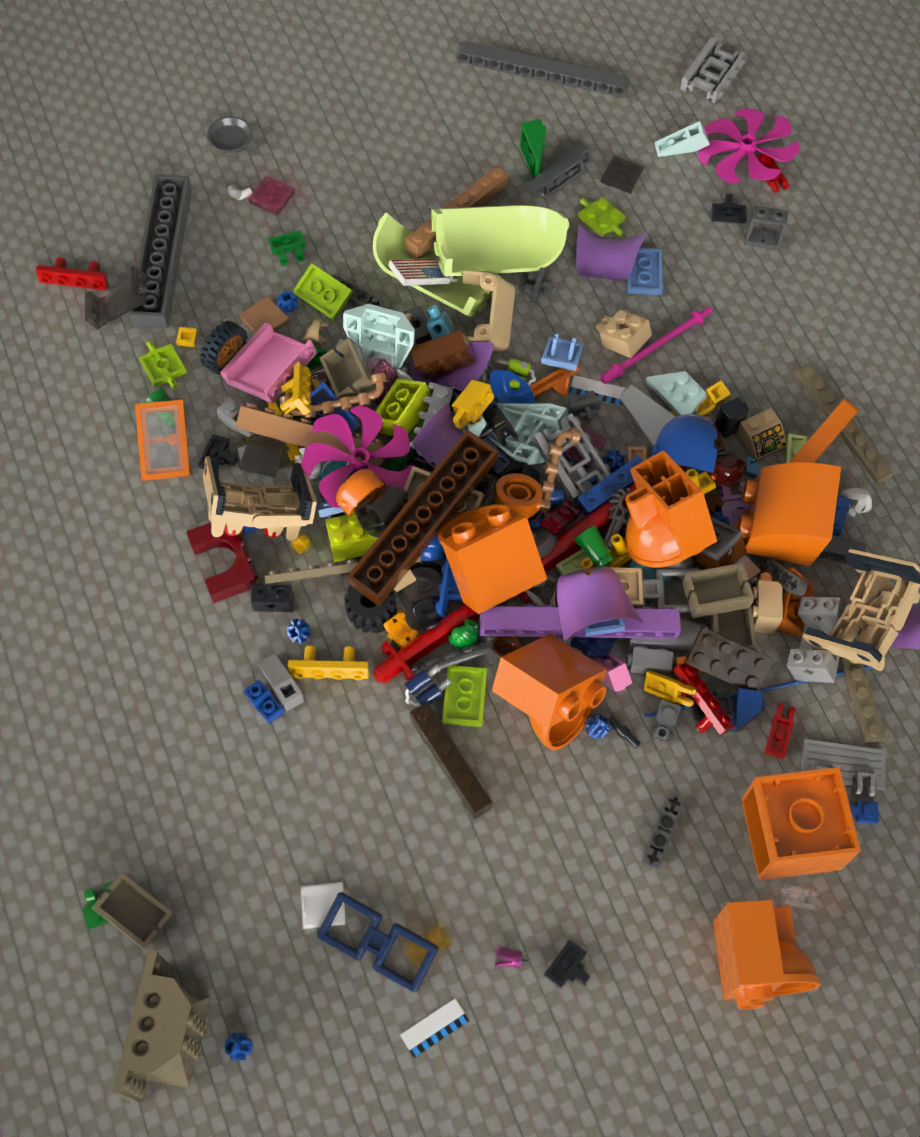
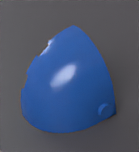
[652,414,717,473]

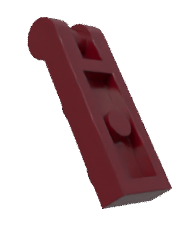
[541,499,582,535]

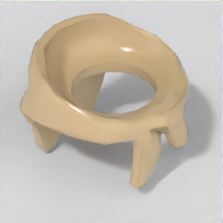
[302,319,329,348]

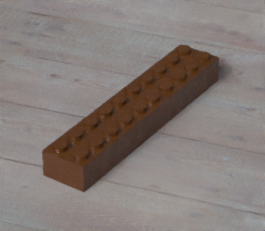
[347,430,498,607]

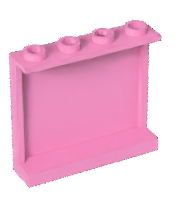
[220,322,317,404]

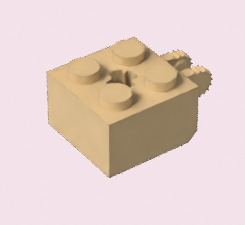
[596,309,652,358]
[751,573,783,634]

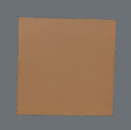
[239,296,289,333]

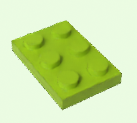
[293,263,354,321]
[442,665,487,727]

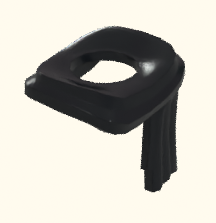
[412,596,448,629]

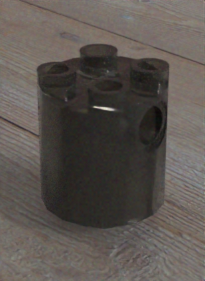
[356,485,408,537]

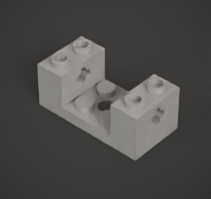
[787,597,845,683]

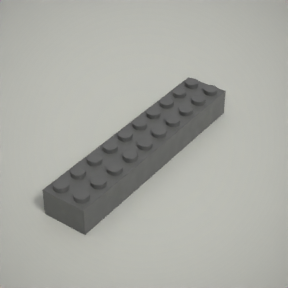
[129,174,192,328]

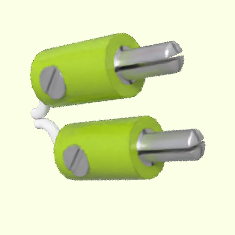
[497,358,536,389]

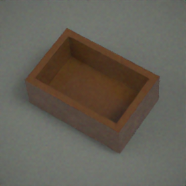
[411,329,476,379]

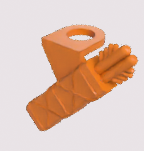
[530,365,581,399]

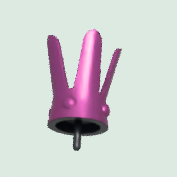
[495,944,528,969]

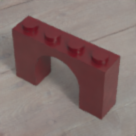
[186,522,258,603]

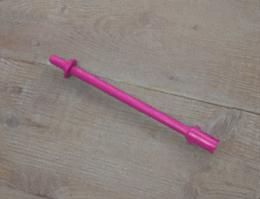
[600,307,712,385]

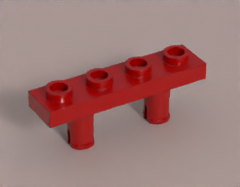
[36,257,109,291]
[673,663,735,735]

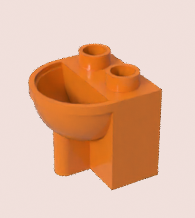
[625,450,717,568]
[438,504,547,614]
[492,634,607,750]
[713,900,821,1009]

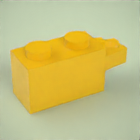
[452,380,495,429]

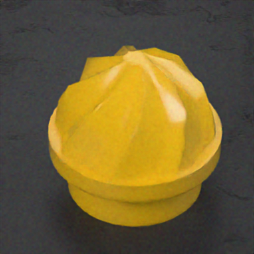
[291,534,310,554]

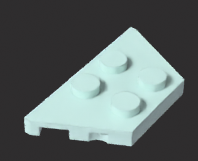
[646,371,706,416]

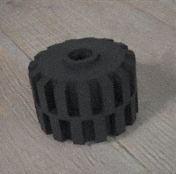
[344,585,397,633]

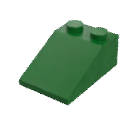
[520,119,547,179]

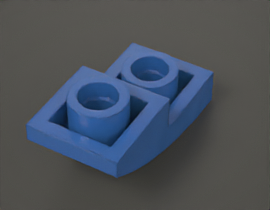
[243,679,285,724]

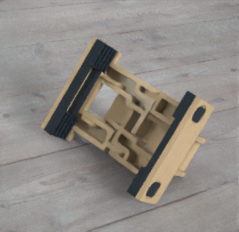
[203,456,317,541]
[803,549,920,671]

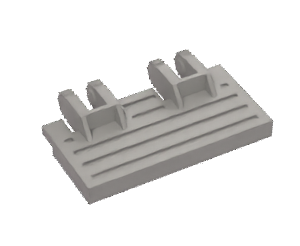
[802,739,886,796]

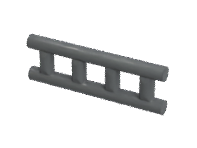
[410,640,491,675]

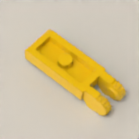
[643,670,696,706]

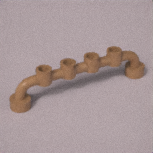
[280,373,387,419]
[540,428,581,536]

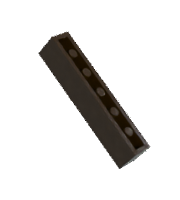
[410,702,492,820]

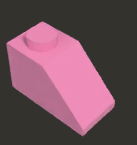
[591,653,632,692]

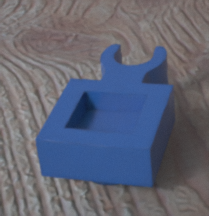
[849,801,879,824]

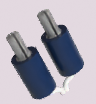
[404,665,452,706]

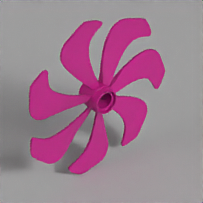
[698,108,800,183]
[301,405,413,512]

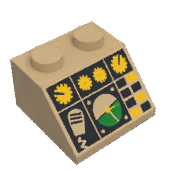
[736,408,786,461]

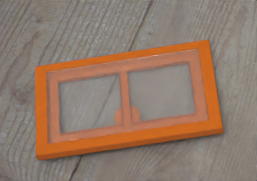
[135,400,190,481]

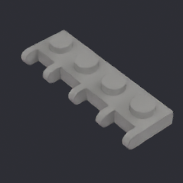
[409,382,454,449]

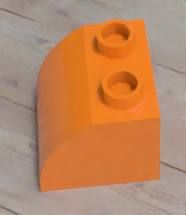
[737,462,841,566]

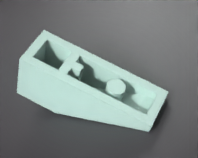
[654,121,710,157]

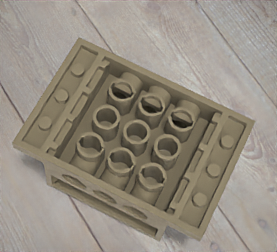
[113,950,210,1103]

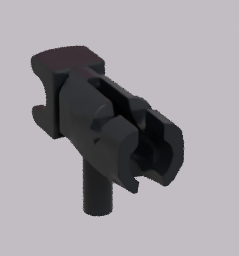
[479,399,518,446]

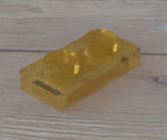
[404,925,452,968]

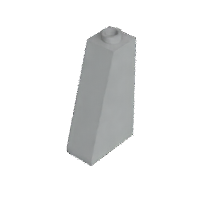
[620,385,675,448]
[628,619,709,652]

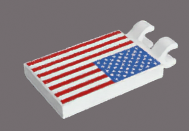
[388,259,458,286]

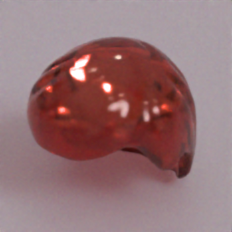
[708,456,747,487]

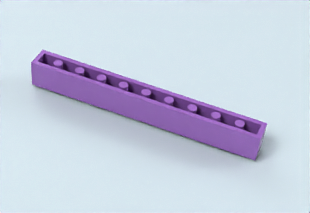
[480,605,681,639]

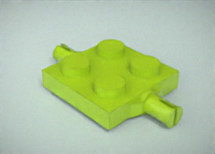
[578,197,626,237]
[138,340,187,390]

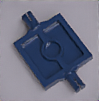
[570,637,618,659]

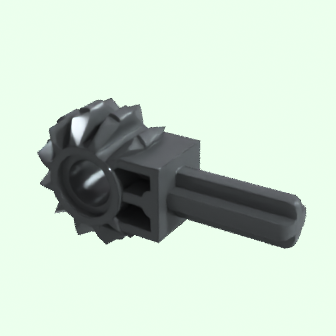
[604,488,631,548]

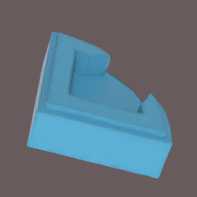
[743,456,761,478]

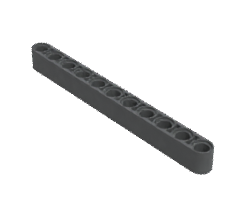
[456,42,629,97]

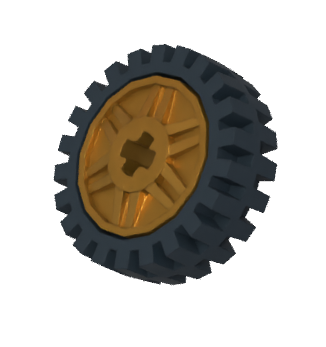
[200,320,248,375]

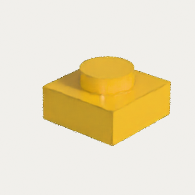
[176,327,198,347]

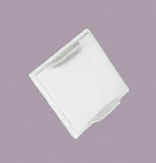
[301,882,346,929]

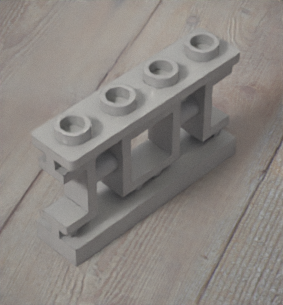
[680,36,746,104]
[532,413,611,502]

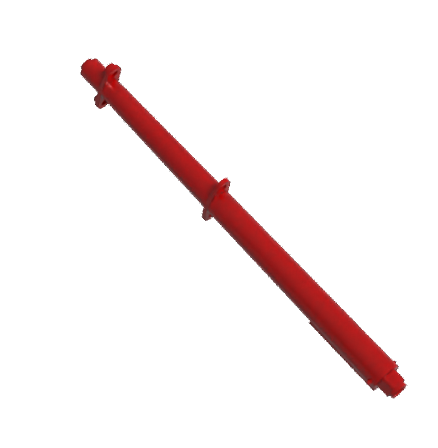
[372,466,686,684]

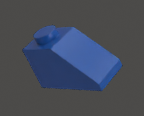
[731,688,765,732]

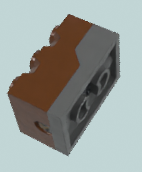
[692,517,747,569]

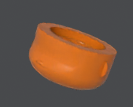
[336,469,384,516]
[493,473,543,519]

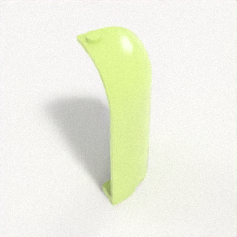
[431,205,569,276]
[373,212,504,317]

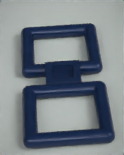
[317,892,439,993]

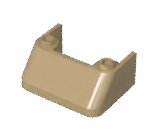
[463,270,515,352]

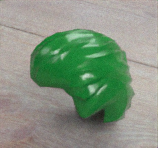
[448,619,479,648]

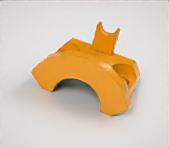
[384,610,419,648]

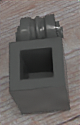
[652,698,681,742]

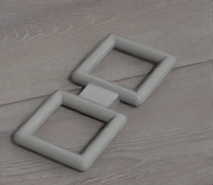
[634,568,701,612]

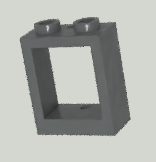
[744,205,789,251]

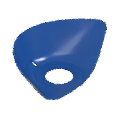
[490,370,535,404]

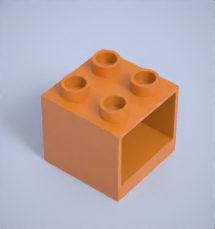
[741,767,861,881]

